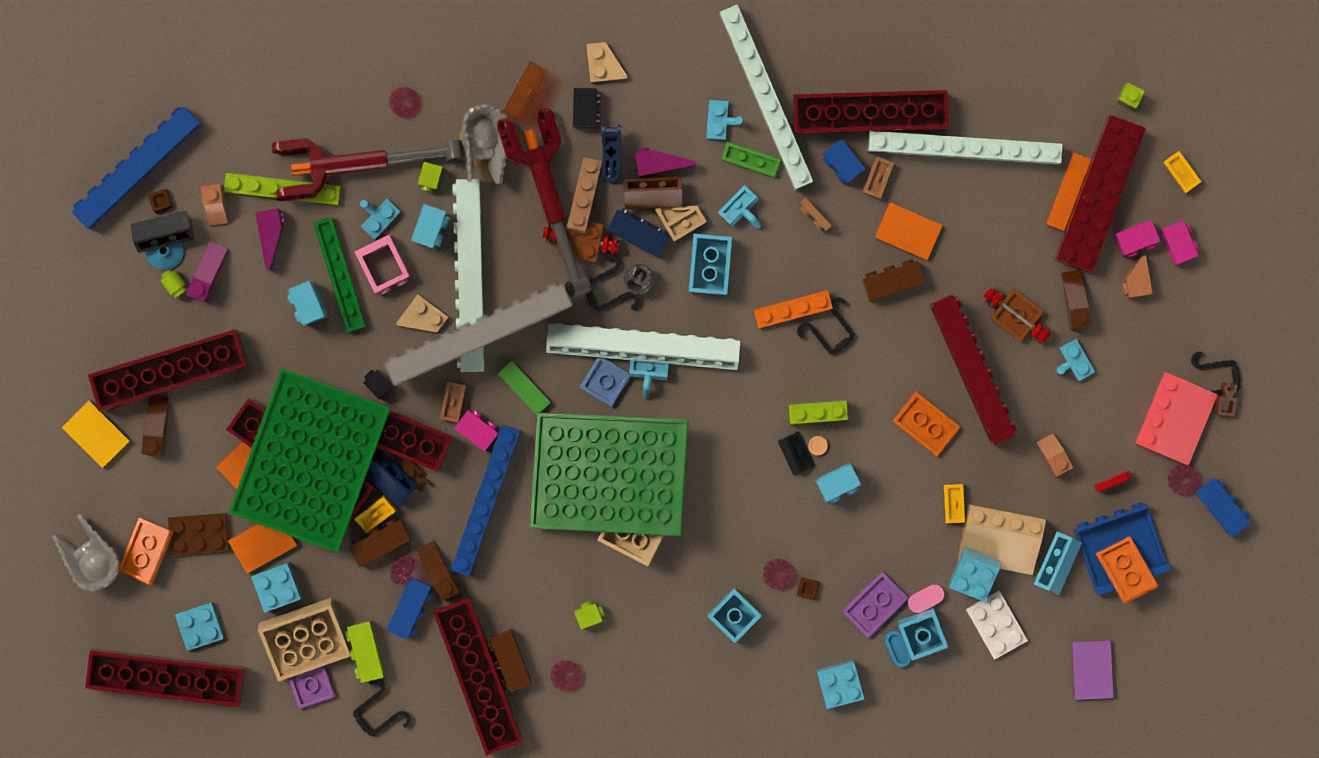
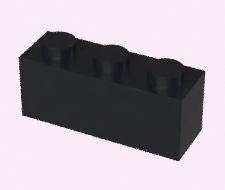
[131,210,194,253]

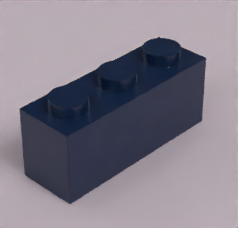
[607,208,669,257]
[366,447,418,507]

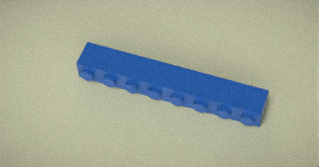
[72,106,202,230]
[451,424,521,576]

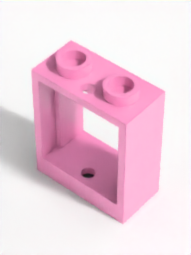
[355,235,411,295]

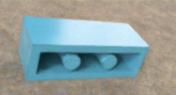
[1034,532,1082,595]

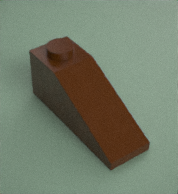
[1061,270,1092,329]
[141,397,169,456]
[416,541,460,602]

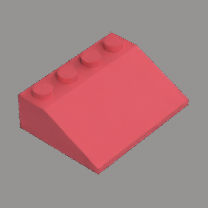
[1135,372,1218,466]

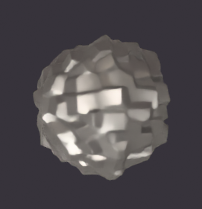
[623,264,654,295]

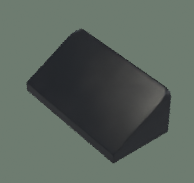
[778,431,815,475]

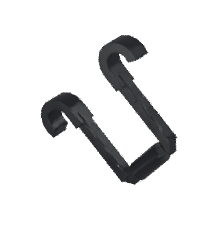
[585,255,639,311]
[797,297,855,354]
[1191,352,1241,394]
[353,679,411,736]

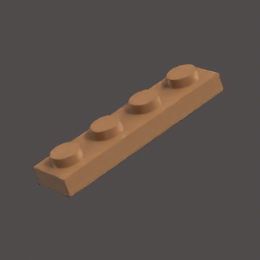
[567,157,602,234]

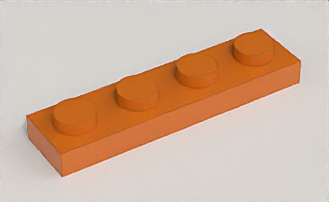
[754,290,833,328]

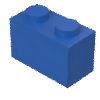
[823,139,865,184]

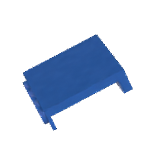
[1073,502,1171,596]

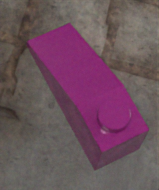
[635,147,696,177]
[255,208,286,270]
[186,242,228,302]

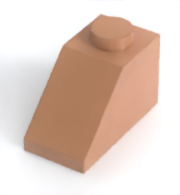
[201,184,228,226]
[1122,256,1153,298]
[1036,433,1073,477]

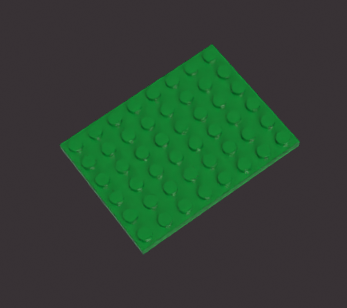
[228,368,391,553]
[530,413,689,536]

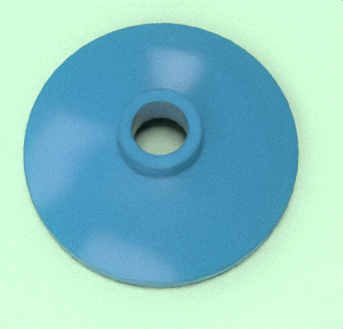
[146,243,184,270]

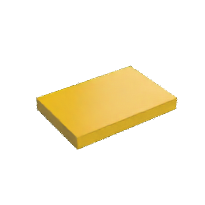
[62,400,130,468]

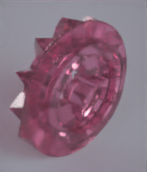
[389,86,420,117]
[1168,465,1199,495]
[390,555,415,584]
[763,559,794,589]
[550,660,581,691]

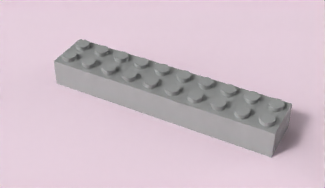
[385,283,573,385]

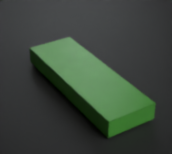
[721,142,781,178]
[498,361,551,415]

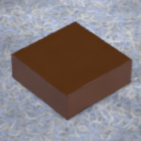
[148,189,173,213]
[796,577,820,600]

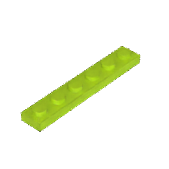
[224,173,341,205]

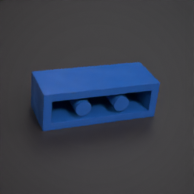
[1194,478,1250,537]
[386,576,433,640]

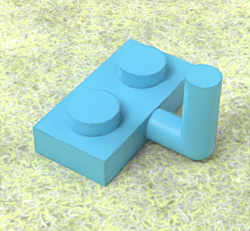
[706,100,743,140]
[718,185,761,229]
[360,199,401,240]
[1055,339,1095,381]
[629,360,669,399]

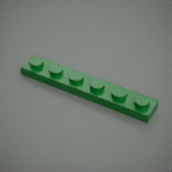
[313,217,366,333]

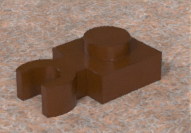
[1214,382,1238,417]
[400,460,430,493]

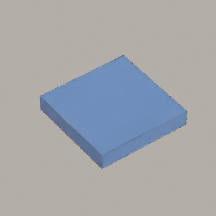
[579,357,630,407]

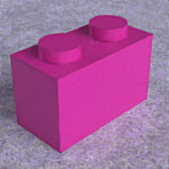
[1114,220,1160,258]
[1160,220,1199,265]
[454,410,499,452]

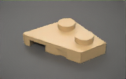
[586,42,627,83]
[655,206,707,241]
[396,294,449,333]

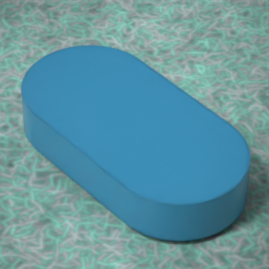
[884,630,911,667]

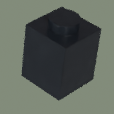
[363,370,394,400]

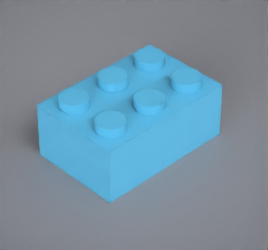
[689,234,732,295]

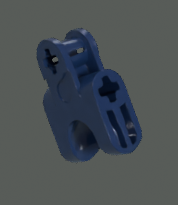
[602,124,621,183]

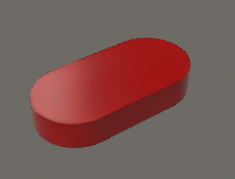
[1094,470,1132,492]

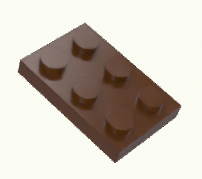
[168,513,229,556]

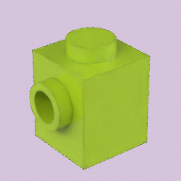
[574,601,605,630]

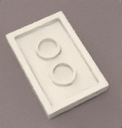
[966,590,1028,660]

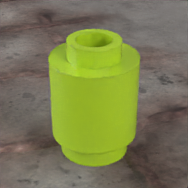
[160,269,188,299]

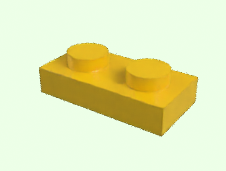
[1162,151,1201,193]
[943,484,965,523]
[354,495,396,533]

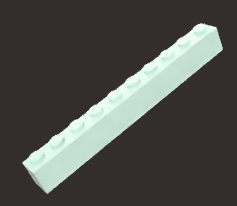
[719,4,813,190]
[867,131,1062,164]
[453,179,485,372]
[546,323,740,370]

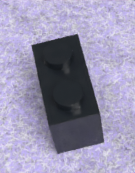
[573,88,601,128]

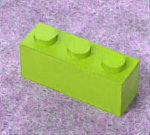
[788,400,848,424]
[345,620,385,683]

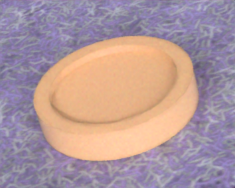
[808,436,828,455]

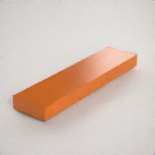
[1046,152,1091,231]

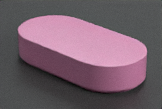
[908,584,944,613]

